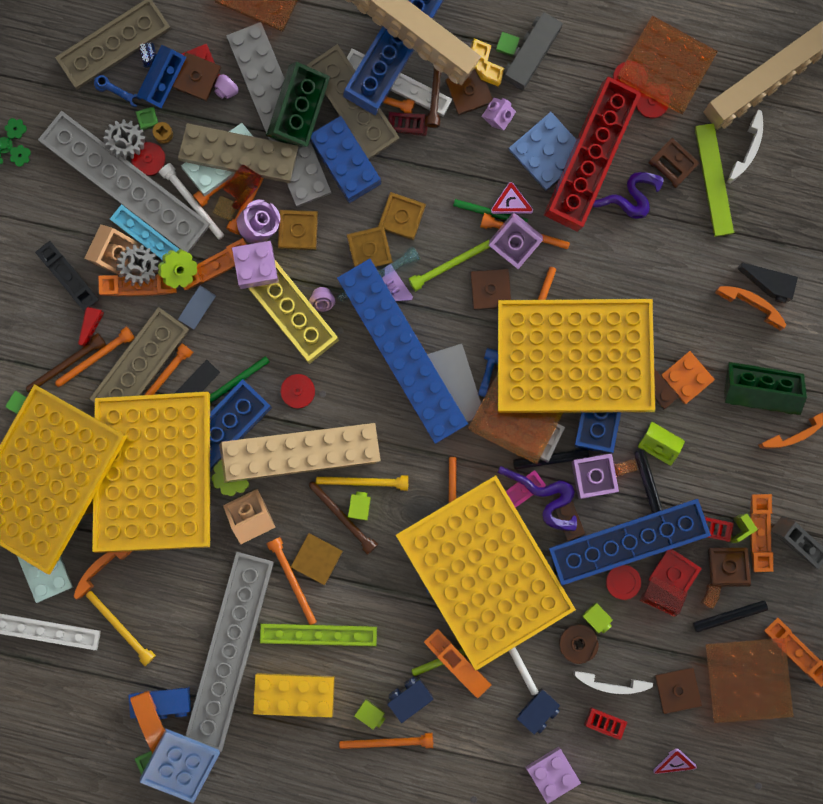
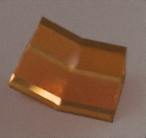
[614,459,638,477]
[701,584,721,609]

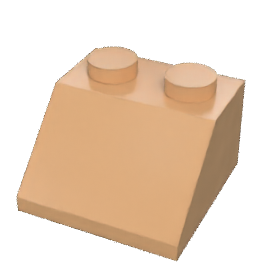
[84,225,141,275]
[223,489,275,544]

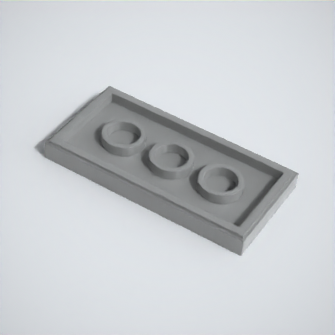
[427,344,485,422]

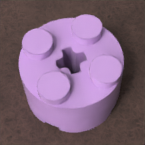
[237,200,281,243]

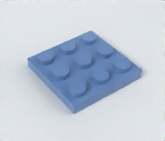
[508,112,576,191]
[140,729,220,803]

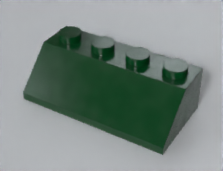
[266,61,330,147]
[724,362,807,415]

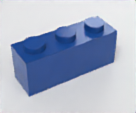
[137,45,186,108]
[128,687,192,721]

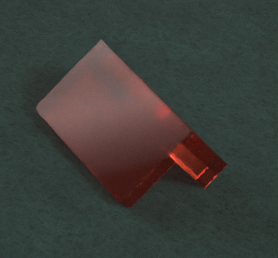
[223,164,262,210]
[640,577,687,617]

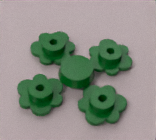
[0,118,31,167]

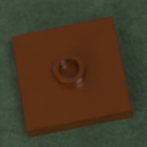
[172,52,221,102]
[445,69,493,116]
[470,269,511,310]
[708,548,751,587]
[655,667,702,714]

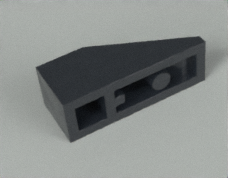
[738,262,798,303]

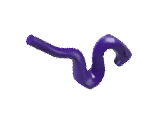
[592,172,664,219]
[497,466,577,531]

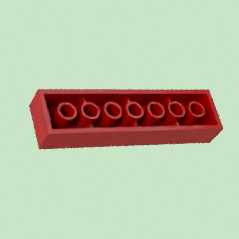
[544,76,641,232]

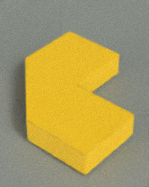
[471,39,504,86]

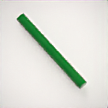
[453,199,528,222]
[210,356,270,404]

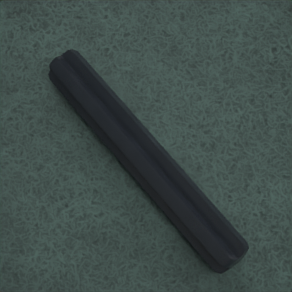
[513,449,589,469]
[634,449,663,513]
[693,601,768,632]

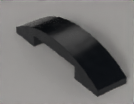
[35,241,99,312]

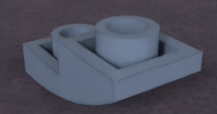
[178,285,216,330]

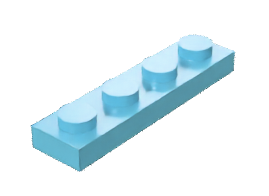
[110,204,179,261]

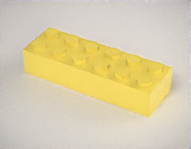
[236,260,339,364]

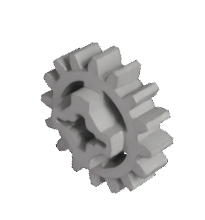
[104,119,145,160]
[116,244,159,286]

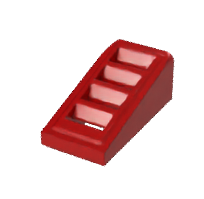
[78,307,104,347]
[705,517,734,542]
[584,707,627,740]

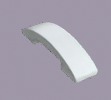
[727,110,763,183]
[573,671,653,694]

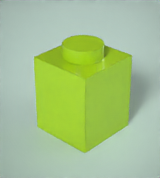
[348,491,371,521]
[581,603,613,633]
[354,699,386,730]

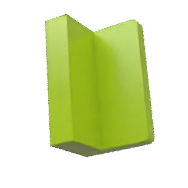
[638,422,685,466]
[731,513,758,543]

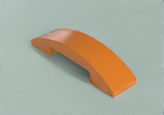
[183,238,247,291]
[98,274,177,296]
[715,286,786,331]
[758,412,823,449]
[750,494,774,572]
[74,551,133,600]
[764,618,823,688]
[130,691,165,754]

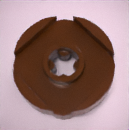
[559,625,599,664]

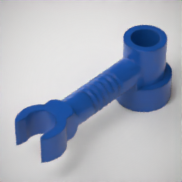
[94,75,142,108]
[478,348,498,398]

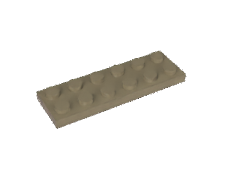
[55,0,171,90]
[306,44,400,160]
[178,123,299,183]
[89,307,190,403]

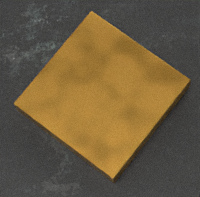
[378,192,426,241]
[278,210,318,250]
[347,226,393,267]
[291,533,343,585]

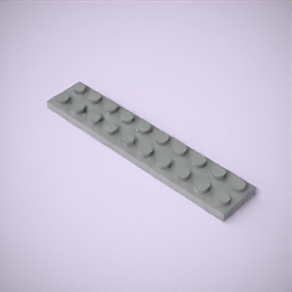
[226,22,332,207]
[38,111,210,253]
[186,552,274,752]

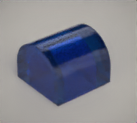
[139,43,157,68]

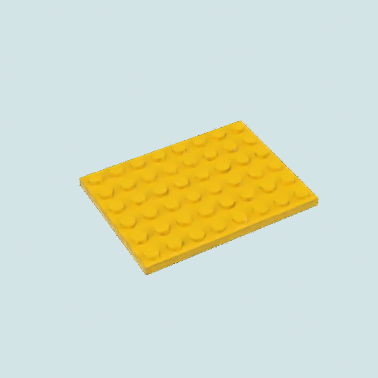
[498,299,655,413]
[0,384,127,575]
[92,392,210,553]
[395,475,576,671]

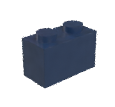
[516,688,560,735]

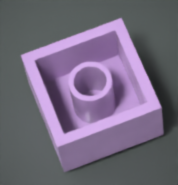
[489,212,543,269]
[232,241,279,289]
[571,453,619,500]
[526,747,581,804]

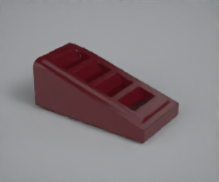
[388,112,427,136]

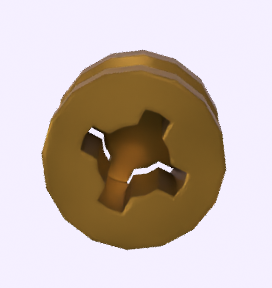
[153,122,173,144]

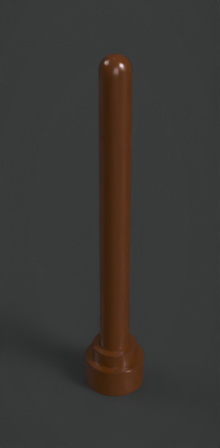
[425,68,441,128]
[26,333,107,393]
[309,481,379,555]

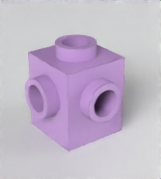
[482,98,516,130]

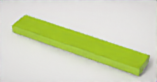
[695,123,734,237]
[260,624,377,646]

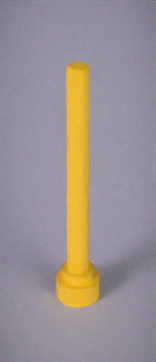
[316,475,409,491]
[86,591,156,666]

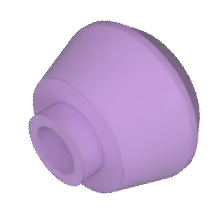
[214,74,238,99]
[309,287,335,312]

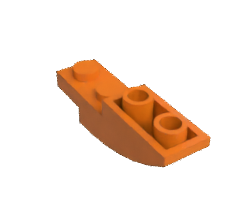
[424,629,491,698]

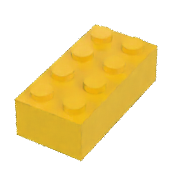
[253,673,335,717]

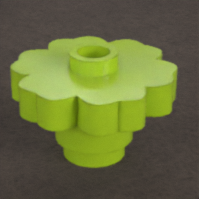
[158,249,197,288]
[211,460,250,496]

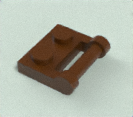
[648,138,699,188]

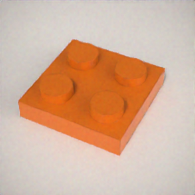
[661,351,715,405]

